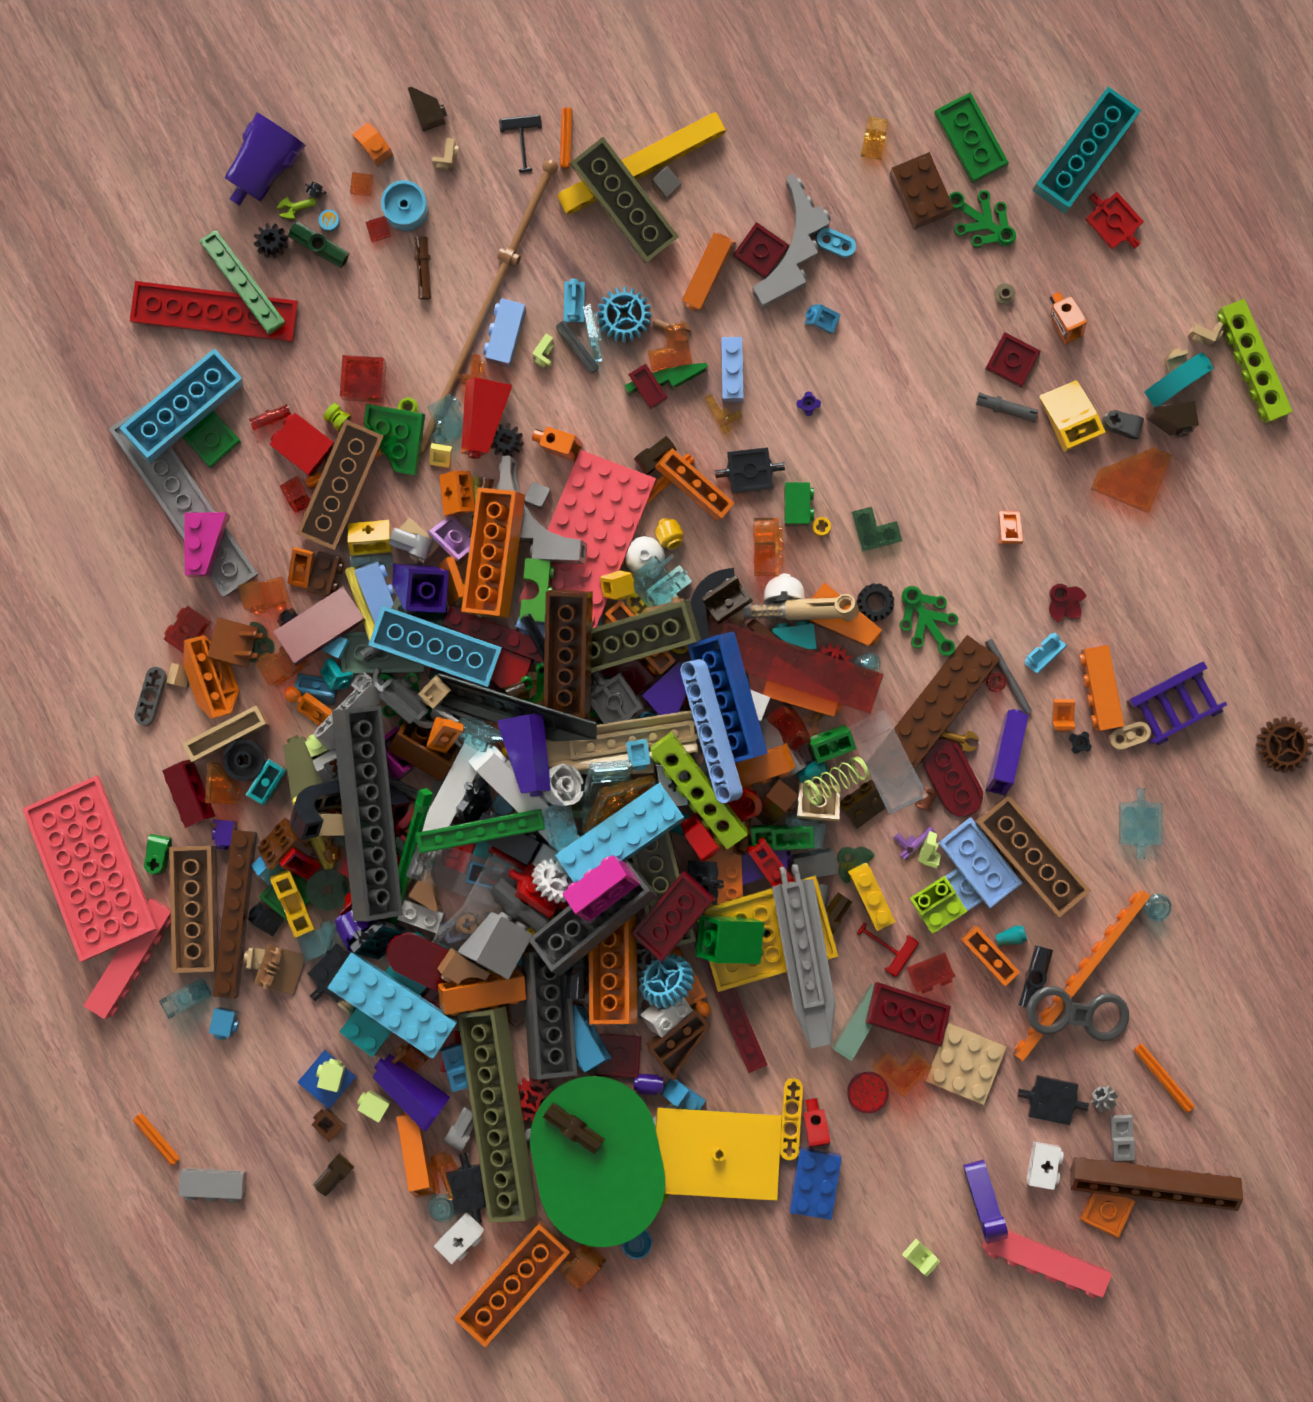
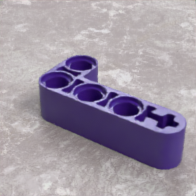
[963,1160,1008,1244]

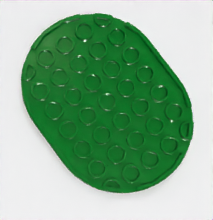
[530,1076,666,1247]

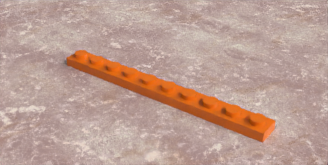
[1013,890,1150,1061]

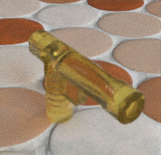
[705,394,743,434]

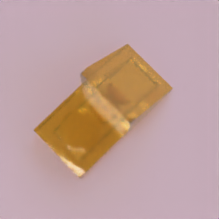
[861,116,888,160]

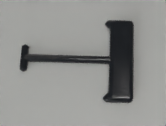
[499,114,542,172]

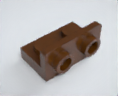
[307,551,344,597]

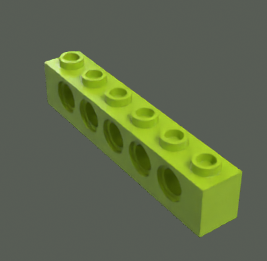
[1217,298,1293,424]
[650,731,748,849]

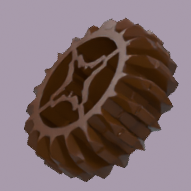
[1256,717,1313,773]

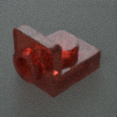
[279,476,311,513]

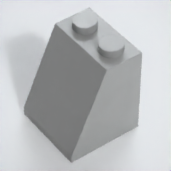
[458,912,533,979]

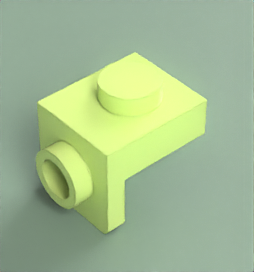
[902,1239,940,1277]

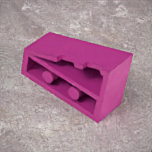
[184,512,230,578]

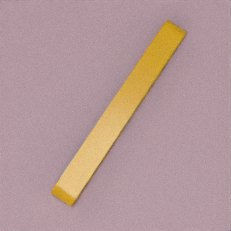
[557,112,727,215]

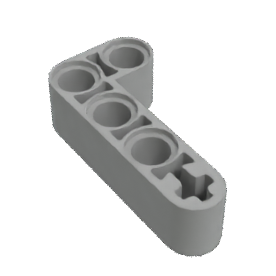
[314,672,382,750]

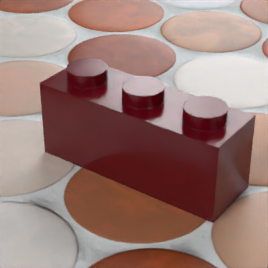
[162,760,216,828]

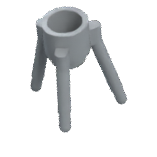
[431,704,485,748]

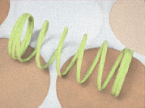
[804,756,869,805]

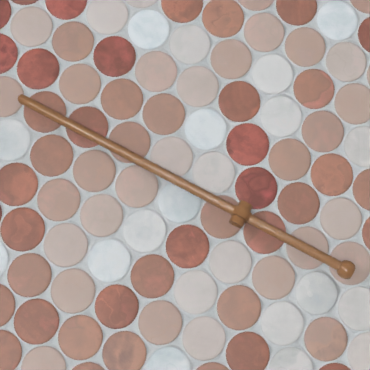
[420,159,558,454]

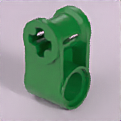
[144,834,172,875]

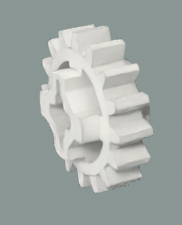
[532,859,574,903]

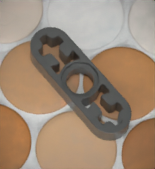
[134,667,167,725]

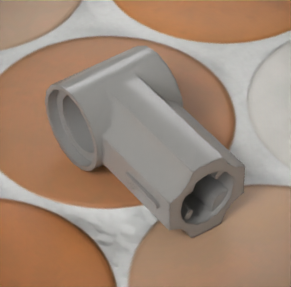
[389,528,433,560]
[443,1106,474,1152]

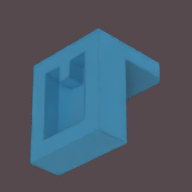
[804,304,841,334]

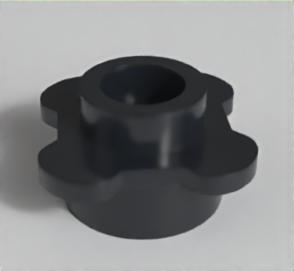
[305,181,327,199]
[1069,731,1092,754]

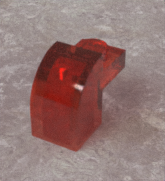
[766,705,811,752]

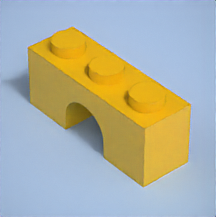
[847,863,896,931]
[270,870,314,937]

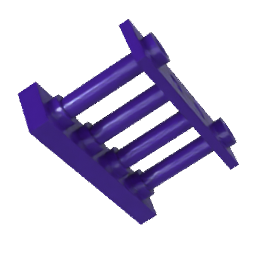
[1127,661,1227,746]

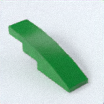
[624,363,708,396]
[748,825,815,850]

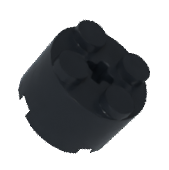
[223,739,268,782]

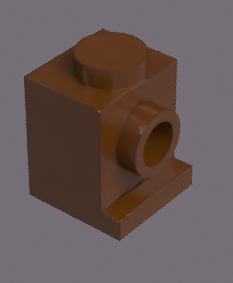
[311,1109,346,1142]

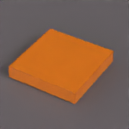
[437,556,464,606]
[1080,1193,1136,1238]

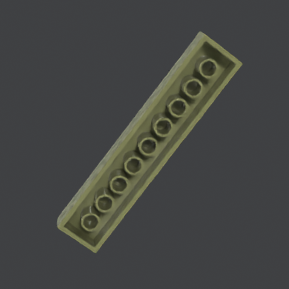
[458,1006,537,1223]

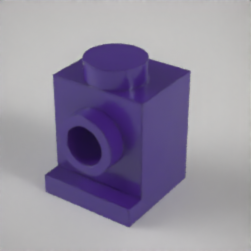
[212,819,237,850]

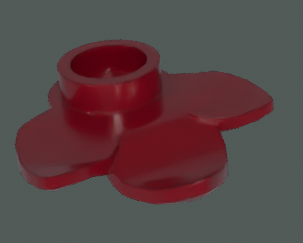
[1049,584,1087,622]

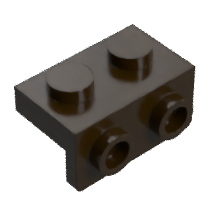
[702,575,753,625]
[840,780,890,829]

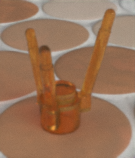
[430,1151,458,1201]

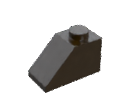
[408,87,447,132]

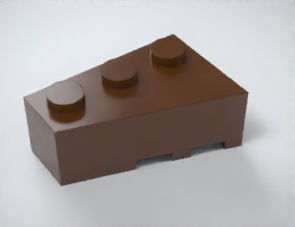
[755,780,799,825]
[646,1005,710,1081]

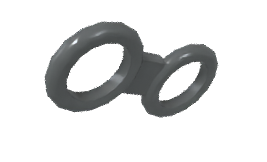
[1026,986,1129,1042]

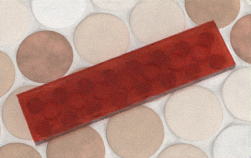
[721,622,884,714]

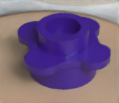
[796,391,821,416]

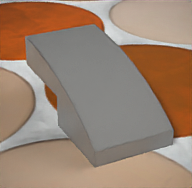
[1110,1114,1135,1161]

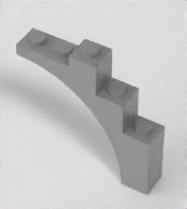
[752,173,831,309]
[497,456,587,564]

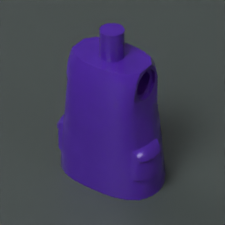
[225,112,306,206]

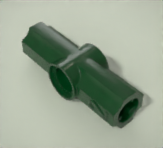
[288,221,350,269]

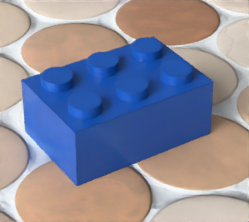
[789,1147,842,1220]

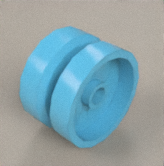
[381,180,429,232]

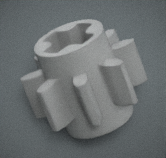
[1091,1086,1118,1112]

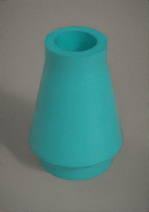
[797,760,829,783]
[995,925,1028,947]

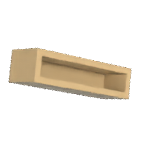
[182,705,270,763]

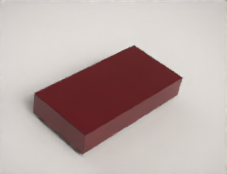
[628,363,668,410]

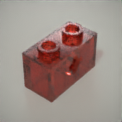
[164,606,211,654]

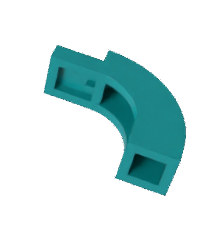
[1144,352,1214,407]

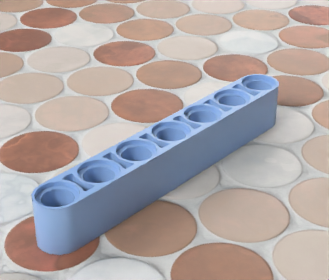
[680,659,743,803]

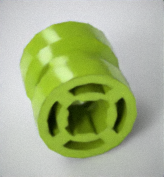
[323,403,351,431]

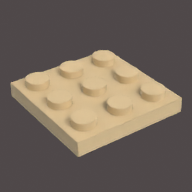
[925,1023,1007,1105]

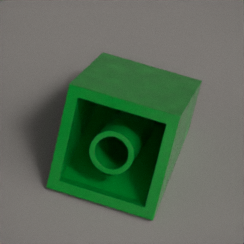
[695,914,765,964]

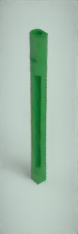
[385,788,433,924]

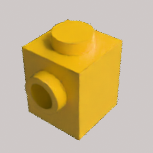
[600,570,635,600]

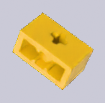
[348,520,392,556]

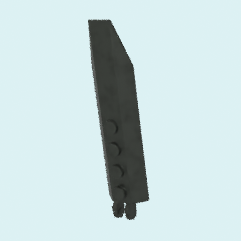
[429,670,597,741]

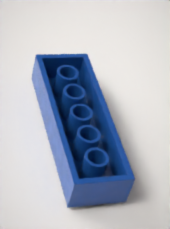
[687,632,768,762]

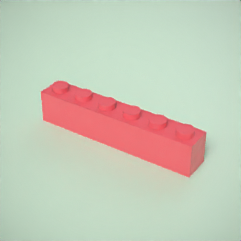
[83,898,171,1019]
[982,1230,1112,1298]

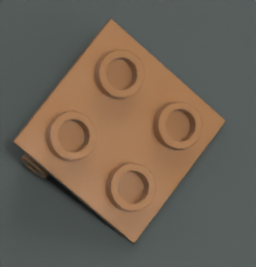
[254,944,306,995]

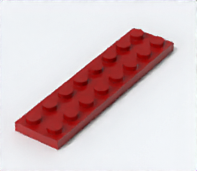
[130,281,298,342]

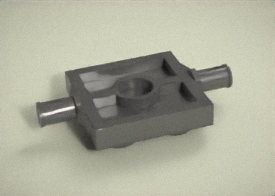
[591,671,644,724]

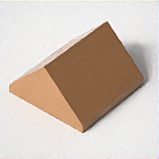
[409,869,442,912]

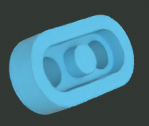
[816,228,856,258]

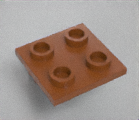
[207,617,265,668]

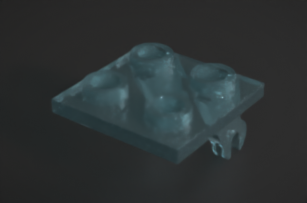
[632,554,688,608]

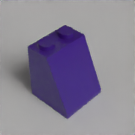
[392,563,449,612]
[642,662,687,715]

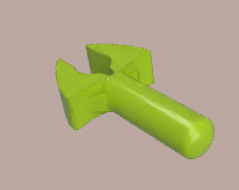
[277,197,316,220]

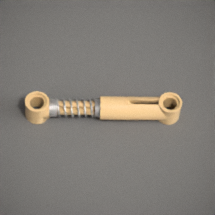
[727,594,859,626]

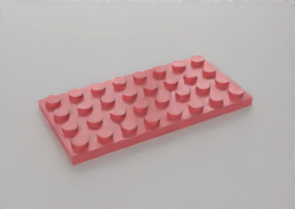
[519,450,656,628]
[22,775,158,962]

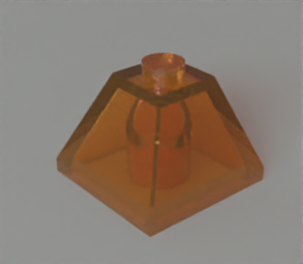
[205,761,242,805]

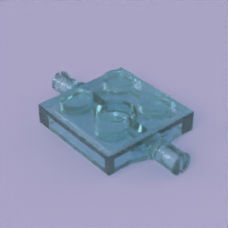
[1119,788,1162,859]

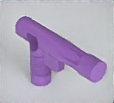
[893,827,935,860]

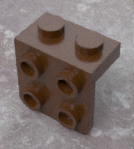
[258,817,314,870]

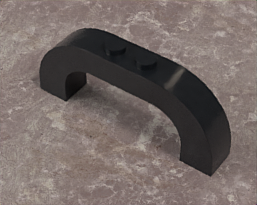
[690,568,750,687]
[290,780,410,840]

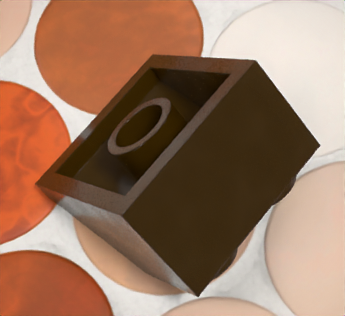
[1146,401,1199,438]

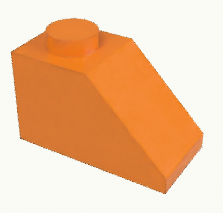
[352,122,393,167]

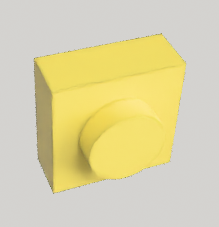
[429,443,452,468]

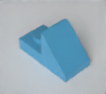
[662,1078,706,1110]

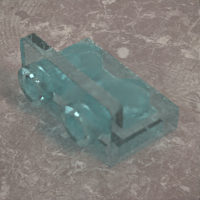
[427,394,463,443]
[457,718,504,752]
[543,805,578,853]

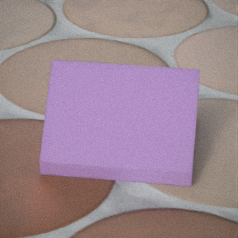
[428,516,471,565]

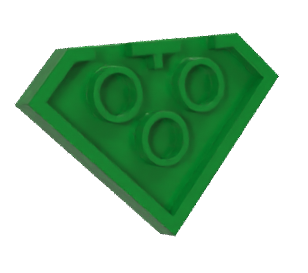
[363,404,426,475]

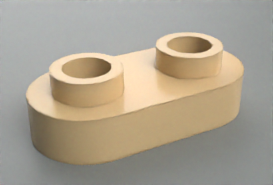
[1109,722,1151,750]

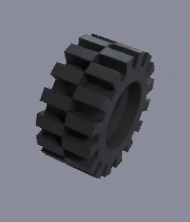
[856,583,895,622]

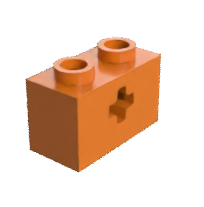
[439,470,475,516]

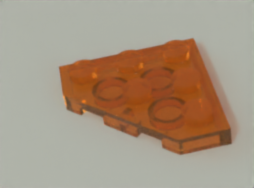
[1091,447,1172,513]
[583,775,656,834]

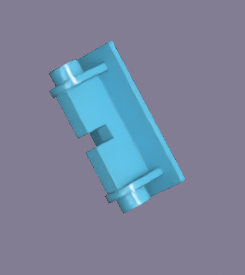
[563,279,585,323]
[1024,632,1067,674]

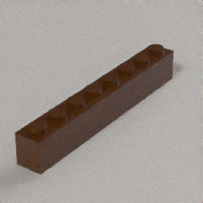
[213,830,257,999]
[1070,1157,1243,1211]

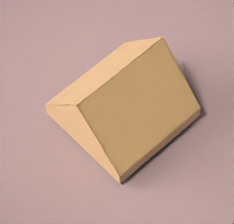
[166,663,188,688]

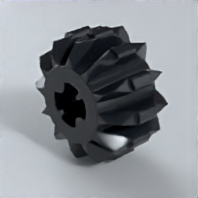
[254,223,289,259]
[490,423,524,458]

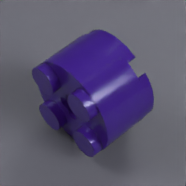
[334,910,379,952]

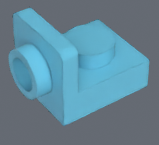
[626,739,651,770]

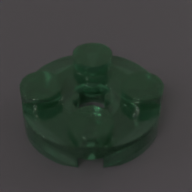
[306,869,348,911]

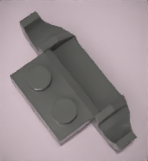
[373,667,434,728]

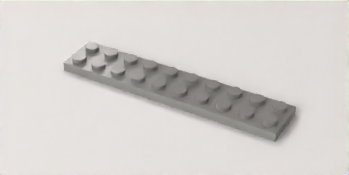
[109,406,259,598]

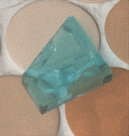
[583,304,602,362]

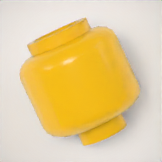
[654,518,684,550]

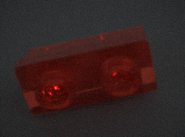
[906,952,956,994]

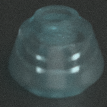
[854,652,881,679]
[1144,893,1172,922]
[427,1193,455,1222]

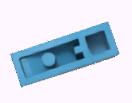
[573,1004,612,1072]

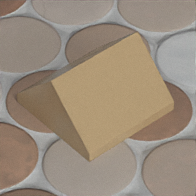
[796,782,840,822]

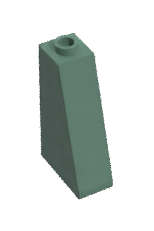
[831,983,874,1061]

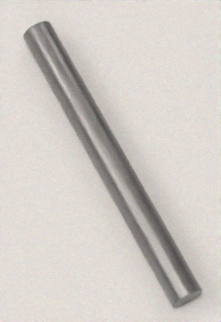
[985,639,1032,714]

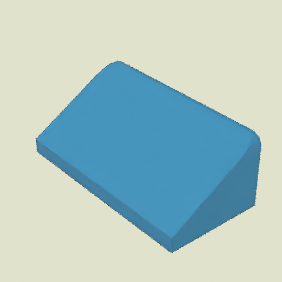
[295,673,337,705]

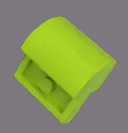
[909,875,968,934]

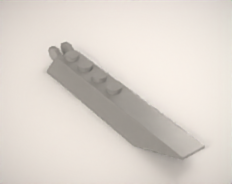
[772,864,836,1048]

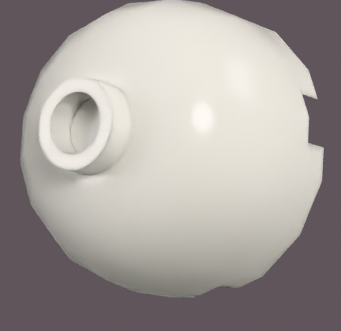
[625,536,665,577]
[764,573,805,605]
[542,764,583,806]

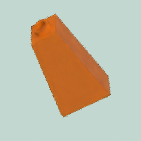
[682,232,736,311]
[805,582,882,647]
[763,656,842,718]
[397,1112,436,1198]

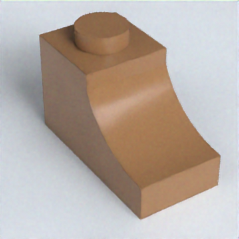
[437,948,490,984]

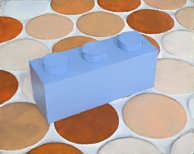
[483,298,526,367]
[721,337,743,403]
[355,561,396,625]

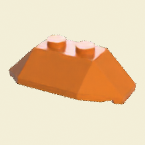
[183,635,240,719]

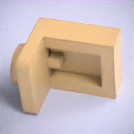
[432,138,459,171]
[1188,322,1223,346]

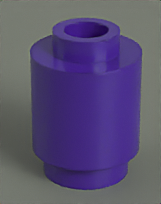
[634,1074,663,1096]

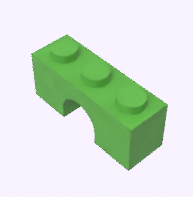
[519,558,554,625]

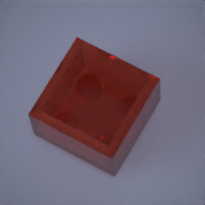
[339,355,386,403]

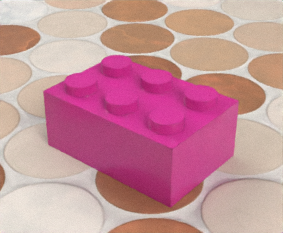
[562,855,640,922]

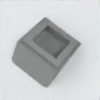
[653,166,681,198]
[525,482,551,509]

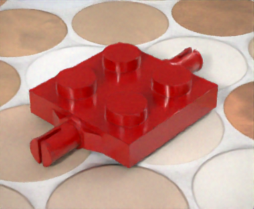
[1085,192,1144,250]
[507,863,569,918]

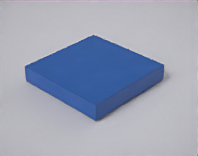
[297,1050,357,1109]

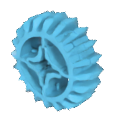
[597,287,652,343]
[639,953,695,1009]

